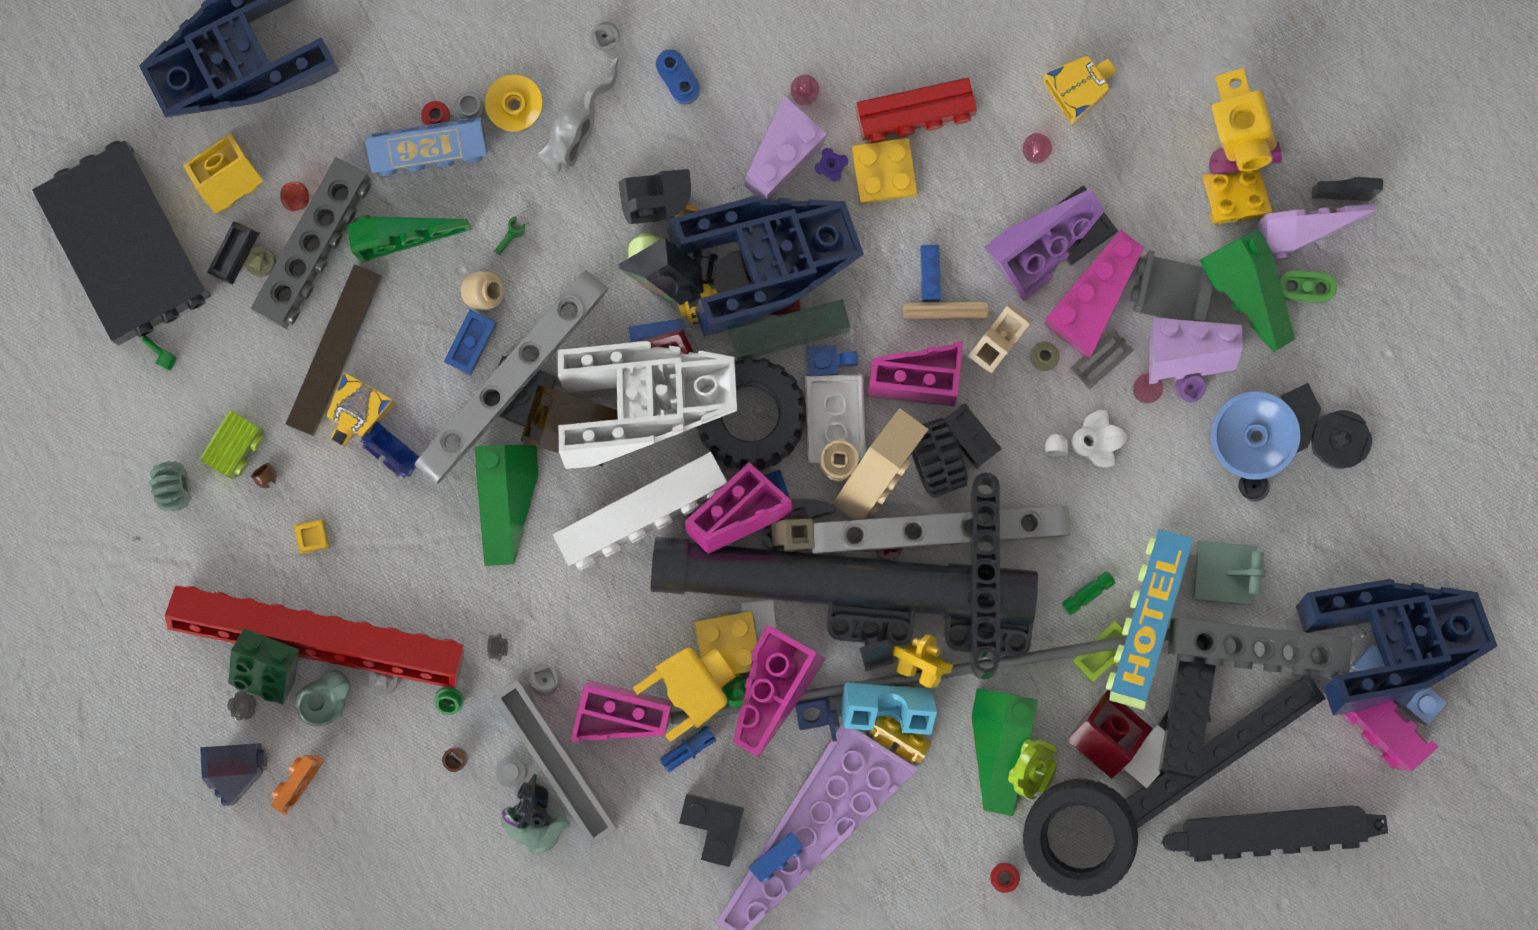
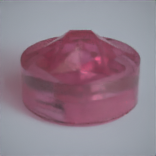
[790,75,819,105]
[1022,133,1052,164]

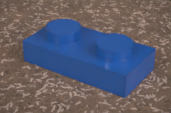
[444,310,497,375]

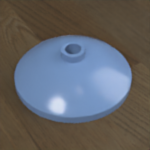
[1211,391,1301,480]

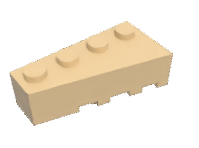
[832,408,929,520]

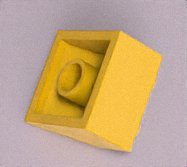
[183,133,264,214]

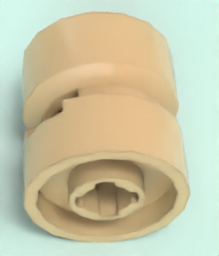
[820,440,859,482]

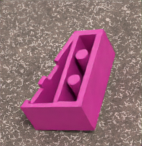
[685,462,792,554]
[1342,701,1438,771]

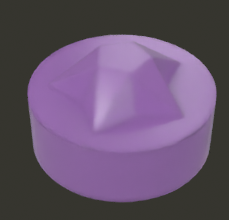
[1175,373,1206,402]

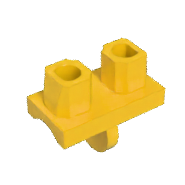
[892,634,953,688]

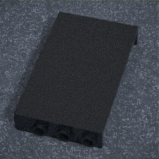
[32,140,211,345]

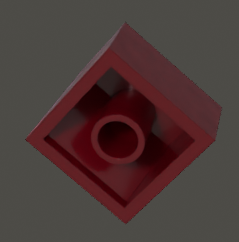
[1067,690,1153,779]

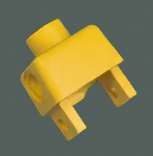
[1211,67,1277,171]
[632,647,736,742]

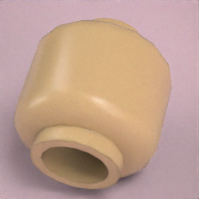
[461,271,504,309]

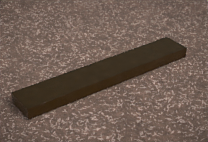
[286,264,382,436]

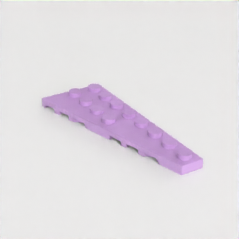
[716,723,917,930]

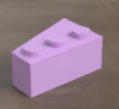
[744,95,827,199]
[1149,317,1243,385]

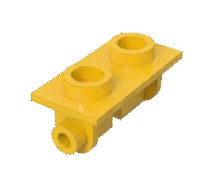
[868,715,932,765]

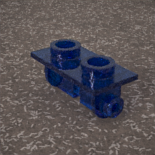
[360,421,420,479]

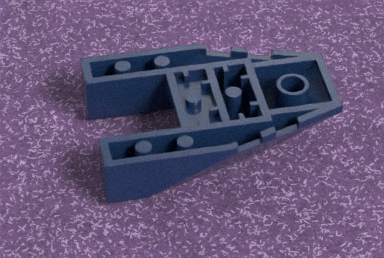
[139,0,340,118]
[667,196,864,337]
[1295,579,1498,716]

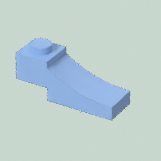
[1351,644,1447,725]

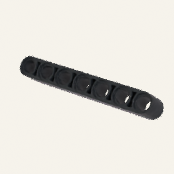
[971,472,1000,680]

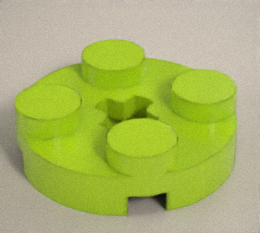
[1008,739,1058,799]

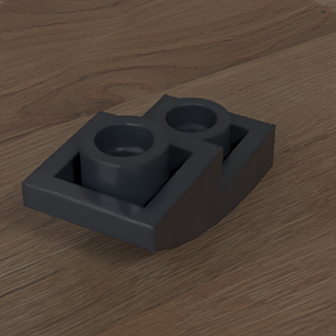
[859,636,894,671]

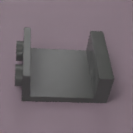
[1130,250,1213,322]

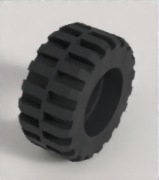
[696,356,806,471]

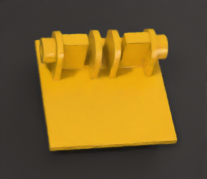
[1202,169,1272,226]

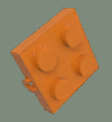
[270,754,325,815]

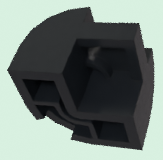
[618,169,691,224]

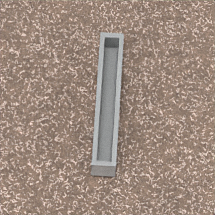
[492,680,619,846]

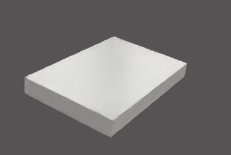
[805,374,866,464]

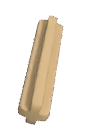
[903,302,989,319]

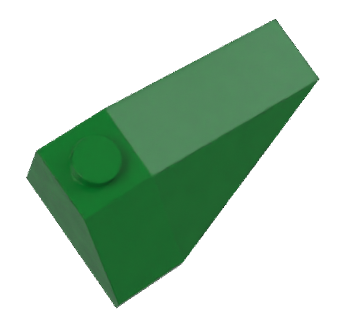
[347,215,472,263]
[1199,228,1295,352]
[971,688,1038,816]

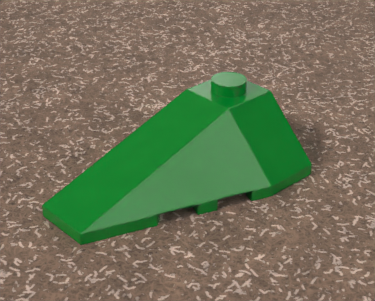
[475,445,539,566]

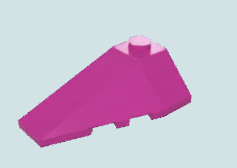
[733,625,825,757]

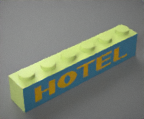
[1106,529,1193,710]

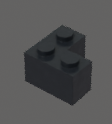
[679,793,744,867]

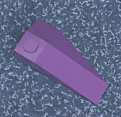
[984,189,1104,301]

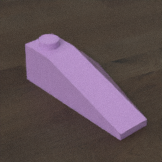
[1256,204,1377,262]

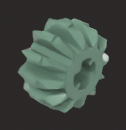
[150,461,191,511]

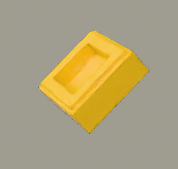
[294,519,330,555]

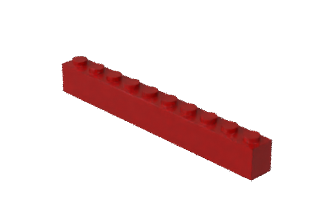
[165,585,464,688]

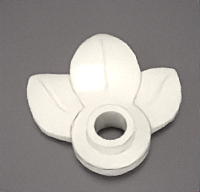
[1072,410,1128,468]

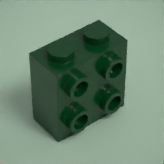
[228,628,299,705]

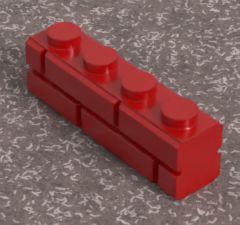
[855,77,977,143]

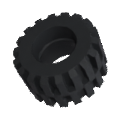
[911,417,968,498]

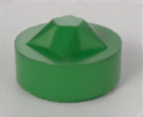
[723,678,747,708]

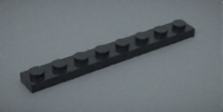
[1125,676,1326,829]

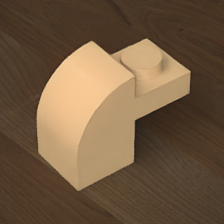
[968,303,1033,374]

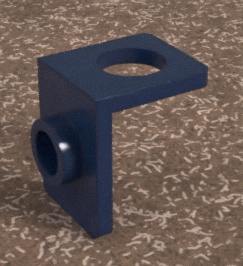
[795,697,840,742]

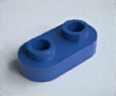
[656,50,700,105]

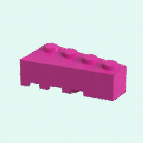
[1044,229,1144,360]

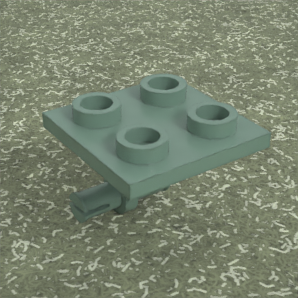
[1193,541,1265,605]

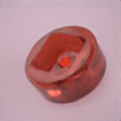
[280,181,309,211]

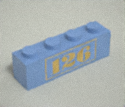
[365,116,488,176]

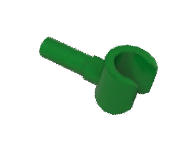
[494,216,525,255]
[142,336,176,371]

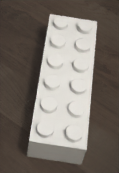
[552,452,727,571]

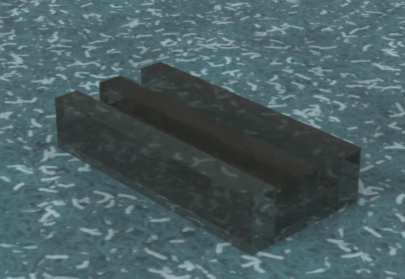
[1070,329,1134,390]

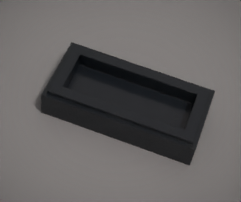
[207,221,259,285]

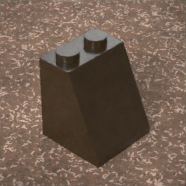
[520,385,618,467]

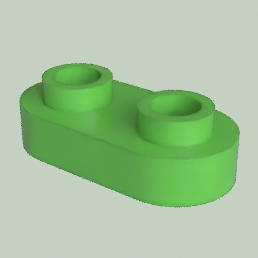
[1279,270,1337,303]

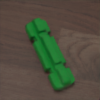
[1062,571,1116,615]

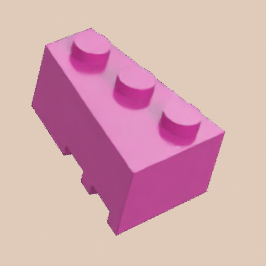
[868,341,963,407]
[570,680,673,742]

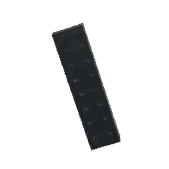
[1158,634,1216,779]

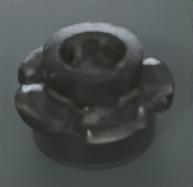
[487,633,508,662]
[227,691,257,721]

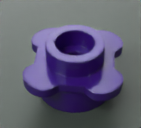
[815,148,848,181]

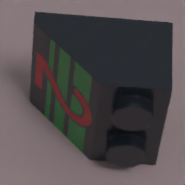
[619,237,704,305]

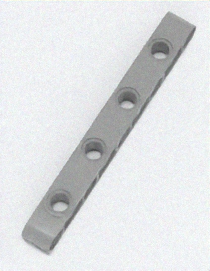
[414,270,608,485]
[812,506,1070,554]

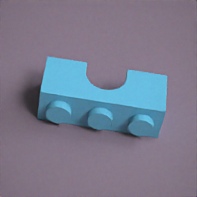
[840,682,937,735]

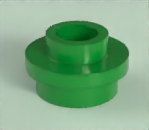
[434,687,464,715]

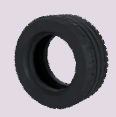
[1023,778,1138,897]

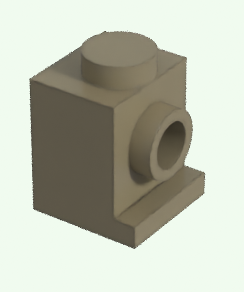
[771,519,815,551]

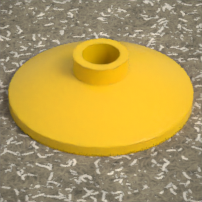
[485,74,543,132]

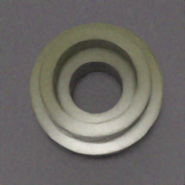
[1030,341,1060,371]

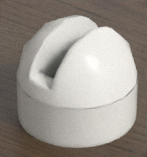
[1045,434,1068,457]

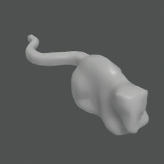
[538,58,619,173]

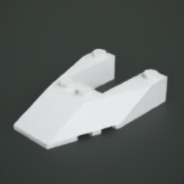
[558,341,737,469]

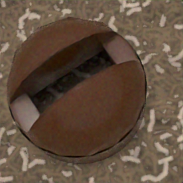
[251,463,277,488]
[442,747,467,772]

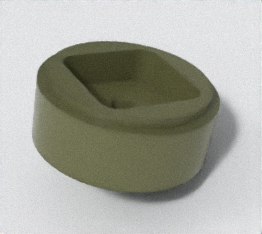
[245,247,276,277]

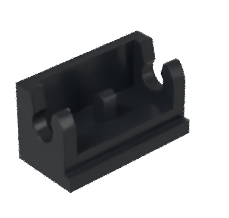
[944,403,1002,469]

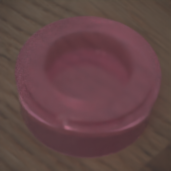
[1133,374,1163,404]

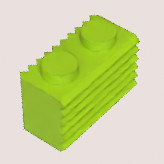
[199,410,264,480]

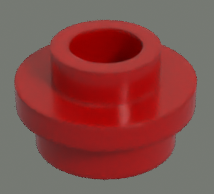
[421,101,450,125]
[990,863,1020,893]

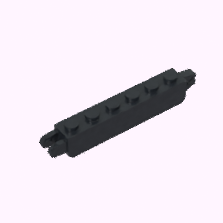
[1161,805,1388,862]

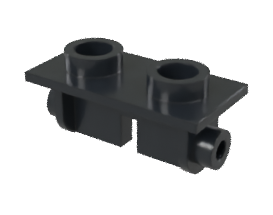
[515,774,549,828]

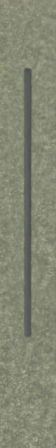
[671,628,1170,724]

